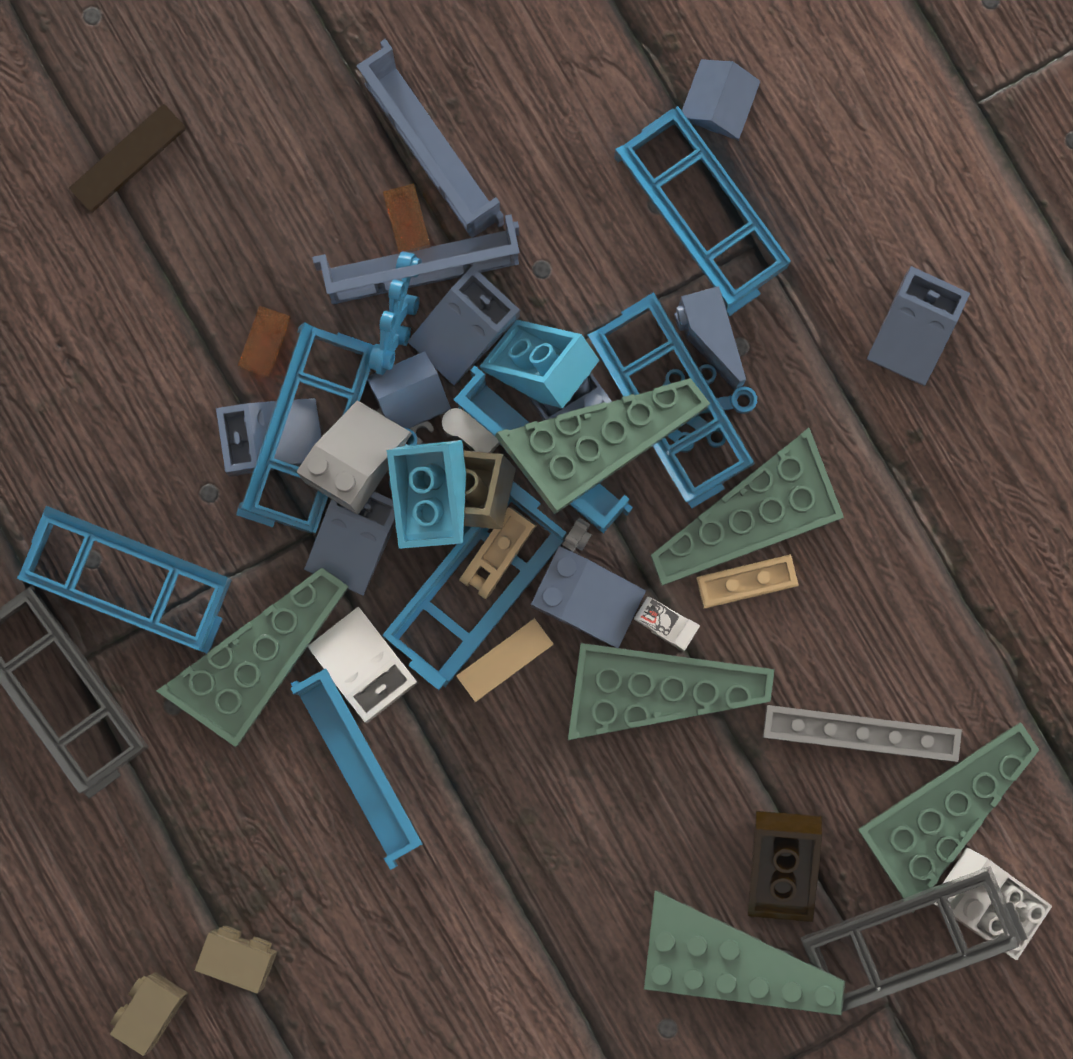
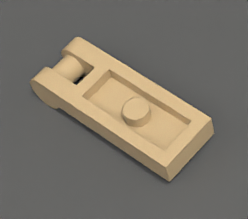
[459,507,537,599]

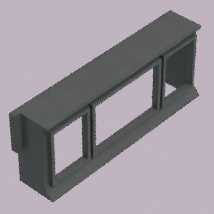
[0,585,149,799]
[801,866,1028,1016]

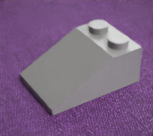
[297,400,412,515]

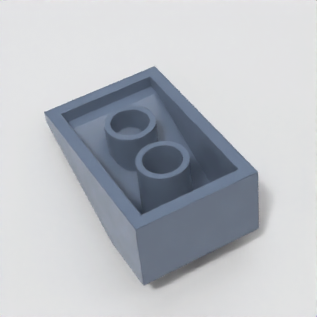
[674,286,746,391]
[531,546,646,648]

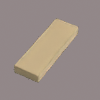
[696,554,799,609]
[456,618,554,702]

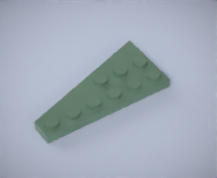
[495,378,710,514]
[157,568,349,747]

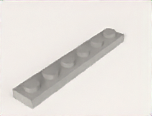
[763,705,962,762]

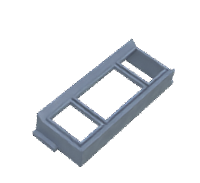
[356,39,504,238]
[312,215,520,305]

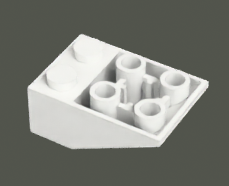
[308,606,418,723]
[934,847,1052,960]

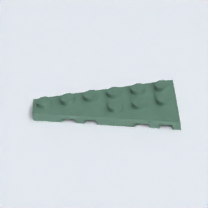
[650,428,844,586]
[568,643,775,740]
[857,722,1039,913]
[644,890,845,1015]

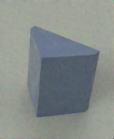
[682,59,760,141]
[367,351,451,429]

